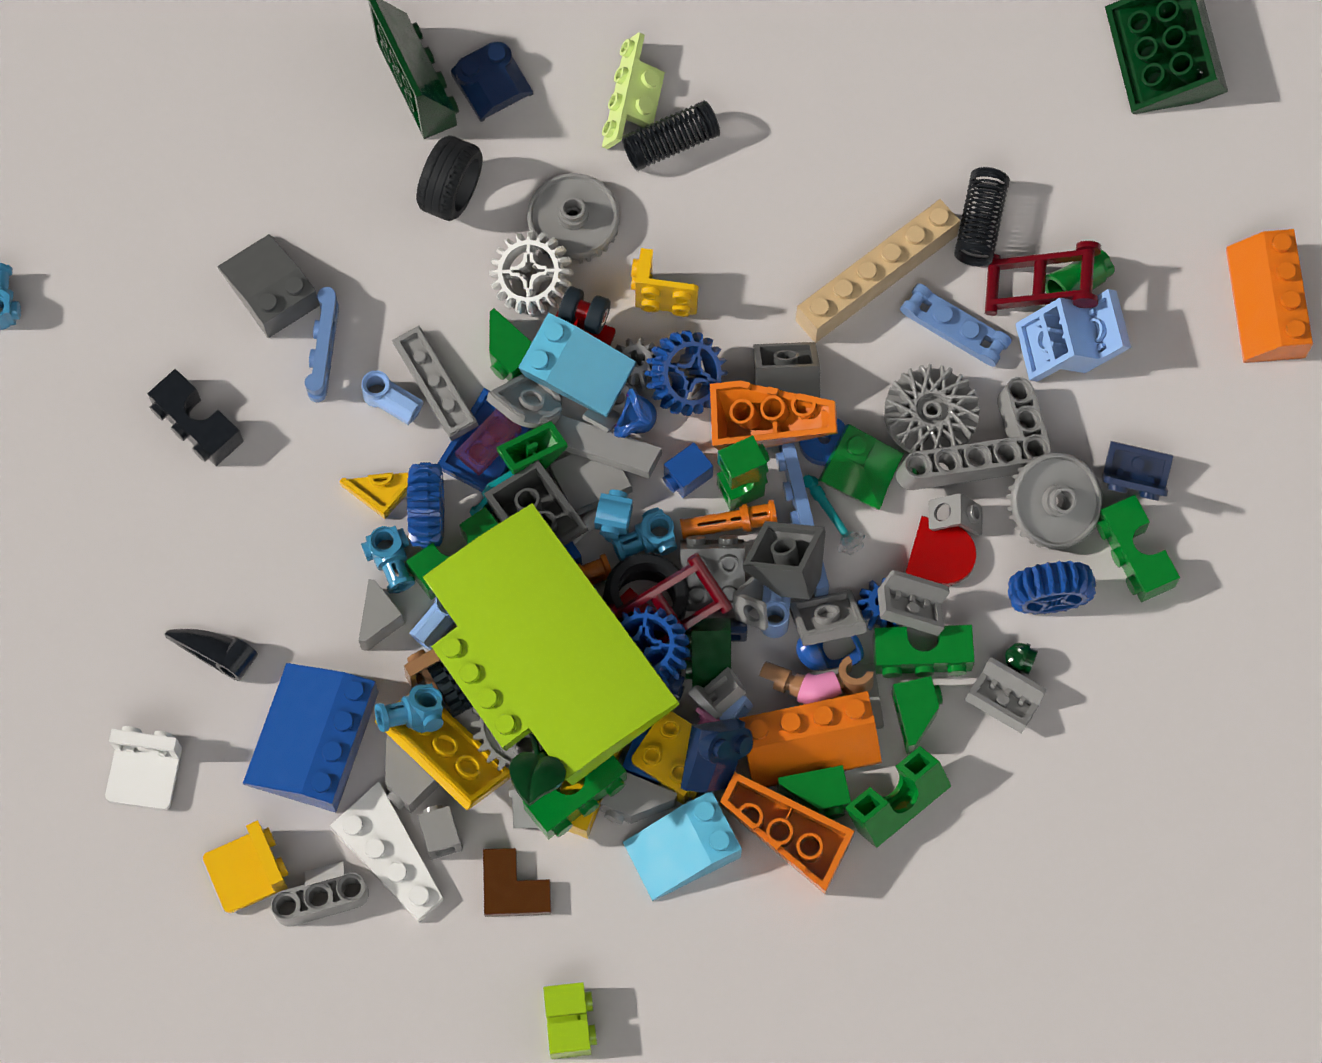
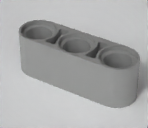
[271,872,369,927]

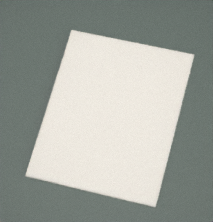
[305,861,344,886]

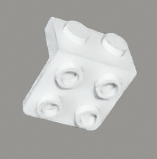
[105,726,183,810]

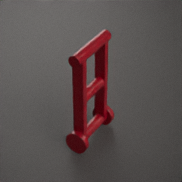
[985,241,1101,316]
[608,553,733,653]

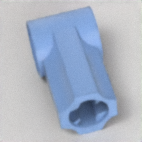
[362,370,423,426]
[761,585,791,638]
[409,597,455,651]

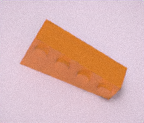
[720,772,855,894]

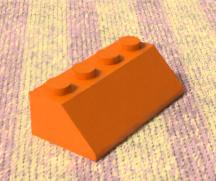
[1226,229,1313,363]
[739,691,882,787]

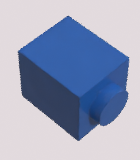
[663,442,713,498]

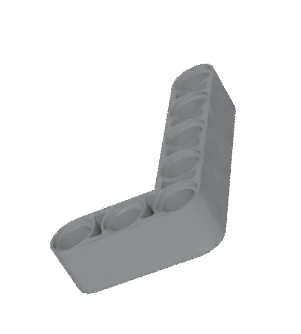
[896,377,1051,490]

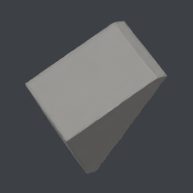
[358,579,405,651]

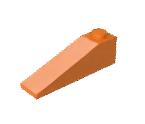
[710,380,838,450]

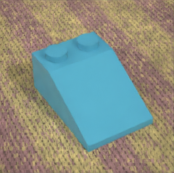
[518,312,637,418]
[623,792,742,901]

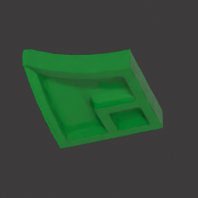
[818,424,904,510]

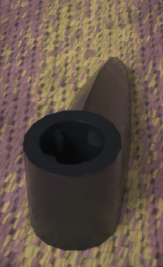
[164,629,258,681]

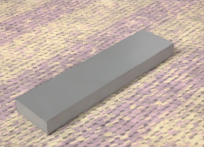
[392,326,478,441]
[554,415,662,479]

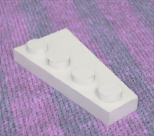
[330,782,443,922]

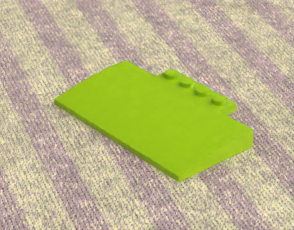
[423,503,680,785]

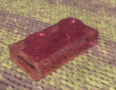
[455,409,522,476]

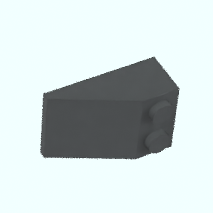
[217,234,320,338]
[484,460,588,546]

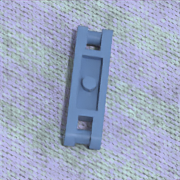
[900,283,1012,367]
[304,287,339,403]

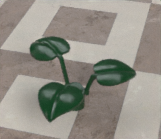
[509,732,566,806]

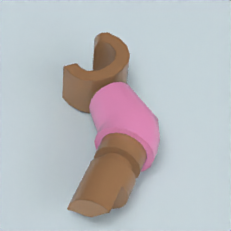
[759,656,874,704]

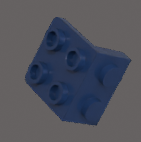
[1102,441,1173,501]

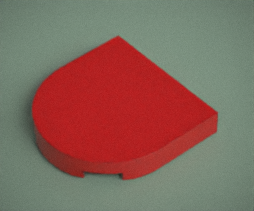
[905,516,976,587]

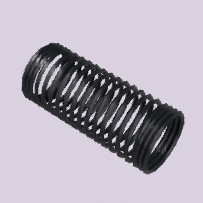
[622,100,720,171]
[954,167,1010,267]

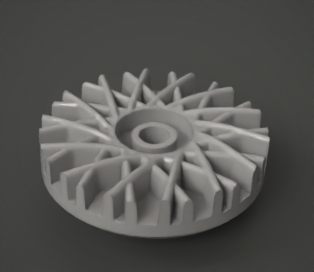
[527,173,619,264]
[884,364,980,453]
[1006,453,1102,549]

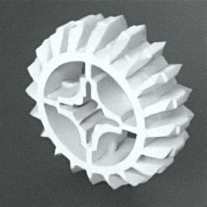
[489,231,574,316]

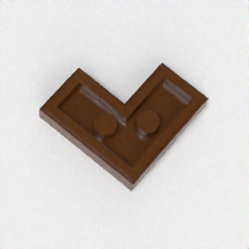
[483,848,551,917]

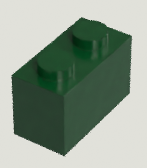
[685,618,731,688]

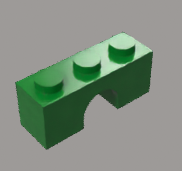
[717,435,770,511]
[1096,495,1180,603]
[406,507,498,600]
[872,625,975,678]
[845,746,951,848]
[523,755,627,840]

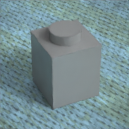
[417,805,462,860]

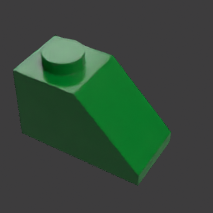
[489,308,532,381]
[891,676,943,754]
[777,765,851,819]

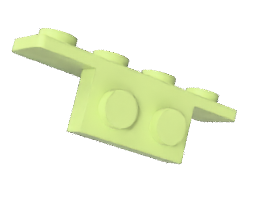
[602,32,665,149]

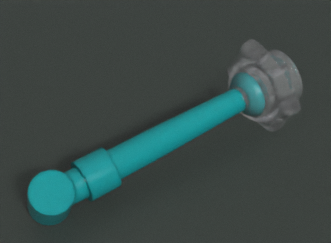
[803,475,866,555]

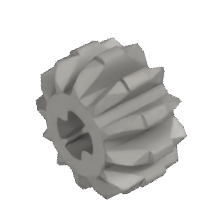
[615,337,656,391]

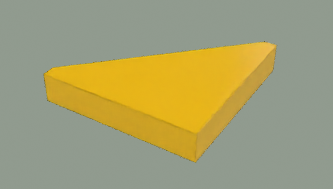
[339,472,408,519]

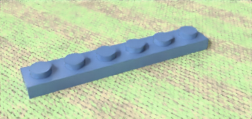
[776,442,829,597]

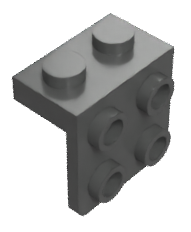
[680,535,745,611]

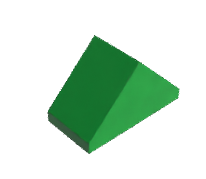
[496,421,568,475]

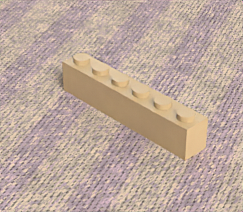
[796,199,960,343]

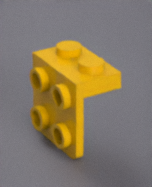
[631,248,699,317]
[631,711,700,804]
[203,820,289,914]

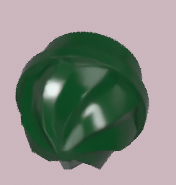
[1005,643,1038,675]

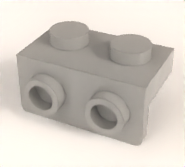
[878,570,950,636]
[965,657,1046,734]

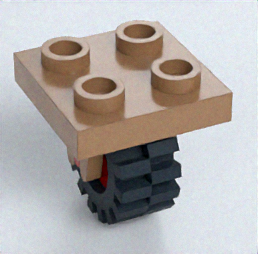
[404,637,473,718]

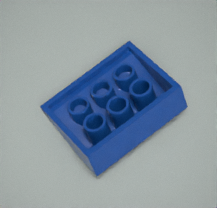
[243,663,379,813]

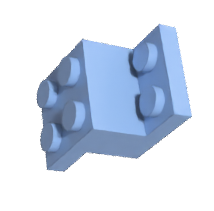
[1015,289,1131,382]

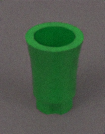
[1045,250,1115,293]

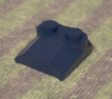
[451,42,534,122]
[681,718,753,793]

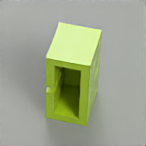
[543,982,597,1059]

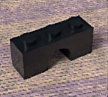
[147,369,244,466]

